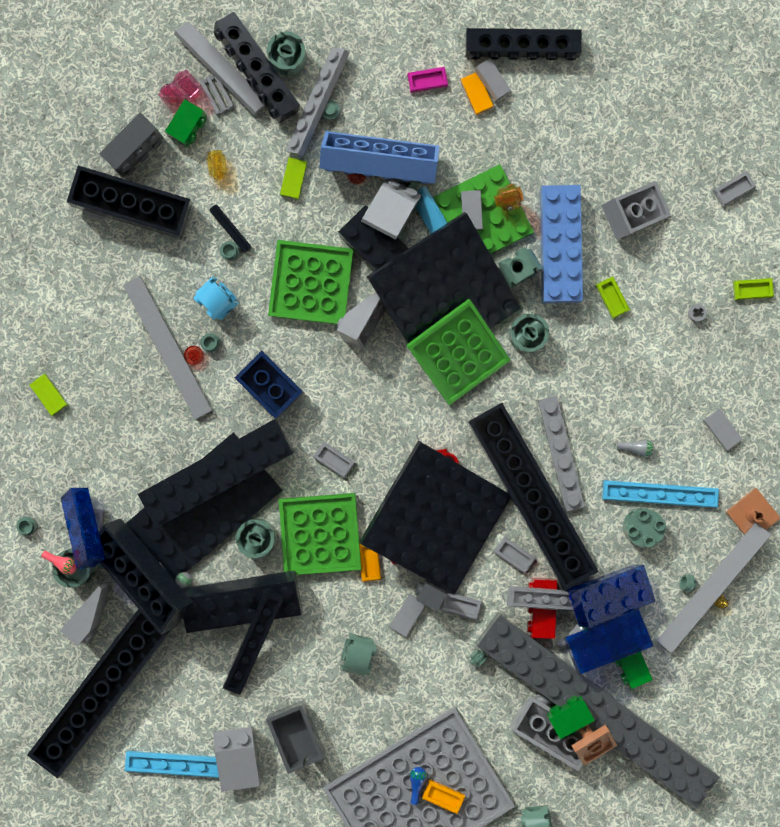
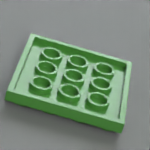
[433,164,534,254]
[268,240,354,324]
[406,299,510,406]
[279,493,361,575]

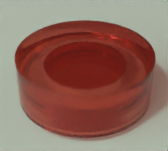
[347,173,366,185]
[184,346,204,365]

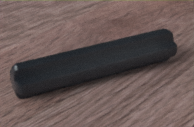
[209,204,252,253]

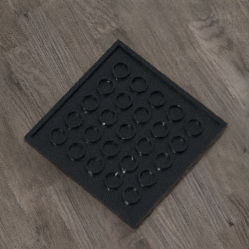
[366,212,521,344]
[359,440,510,595]

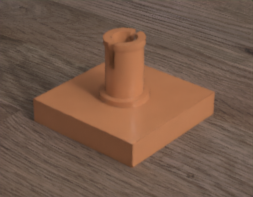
[726,488,780,535]
[572,724,617,766]

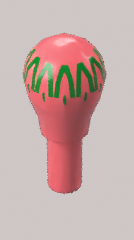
[41,551,77,575]

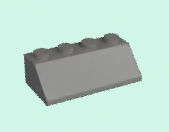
[509,696,586,771]

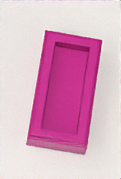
[407,67,448,93]

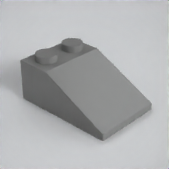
[361,179,422,239]
[601,181,671,240]
[337,292,386,350]
[60,582,110,646]
[213,727,260,792]

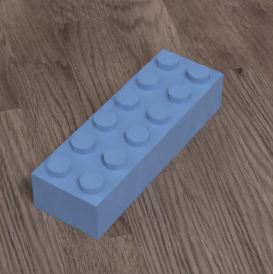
[319,131,439,184]
[539,185,583,304]

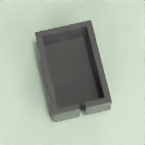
[99,112,164,178]
[266,700,325,774]

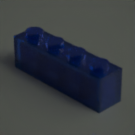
[61,488,105,569]

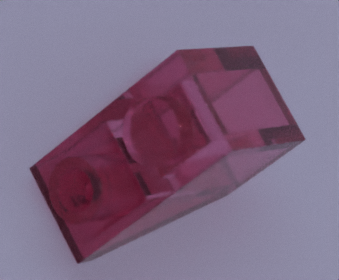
[158,69,204,103]

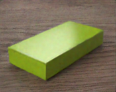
[280,157,307,200]
[595,276,630,319]
[733,278,774,300]
[29,374,68,416]

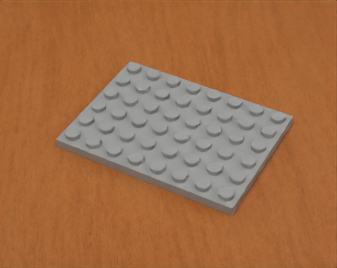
[323,706,515,827]

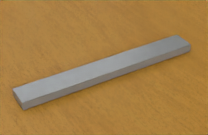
[123,276,213,420]
[656,522,771,653]

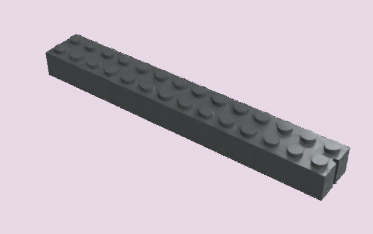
[475,612,720,808]

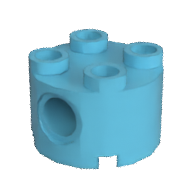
[193,276,239,320]

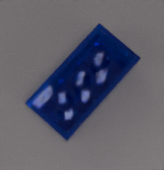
[567,564,656,628]
[563,609,654,675]

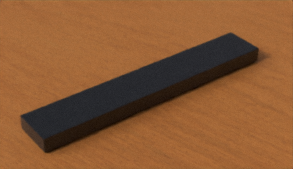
[222,590,284,695]

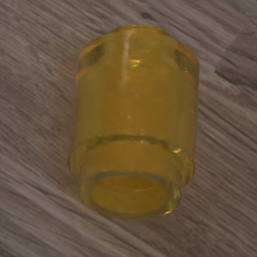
[206,150,228,180]

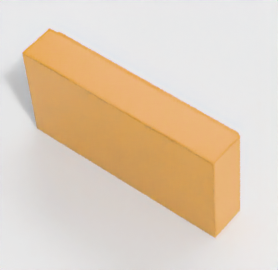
[460,72,493,115]
[359,543,381,582]
[422,779,465,814]

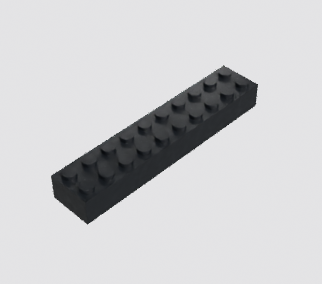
[467,402,599,591]
[27,609,173,779]

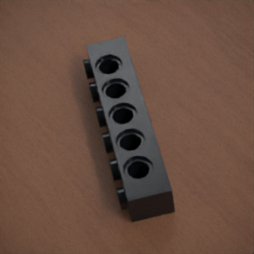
[213,12,300,124]
[465,28,582,61]

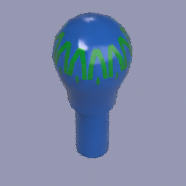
[410,767,427,805]

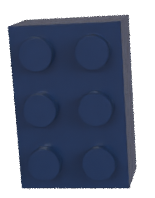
[234,350,304,419]

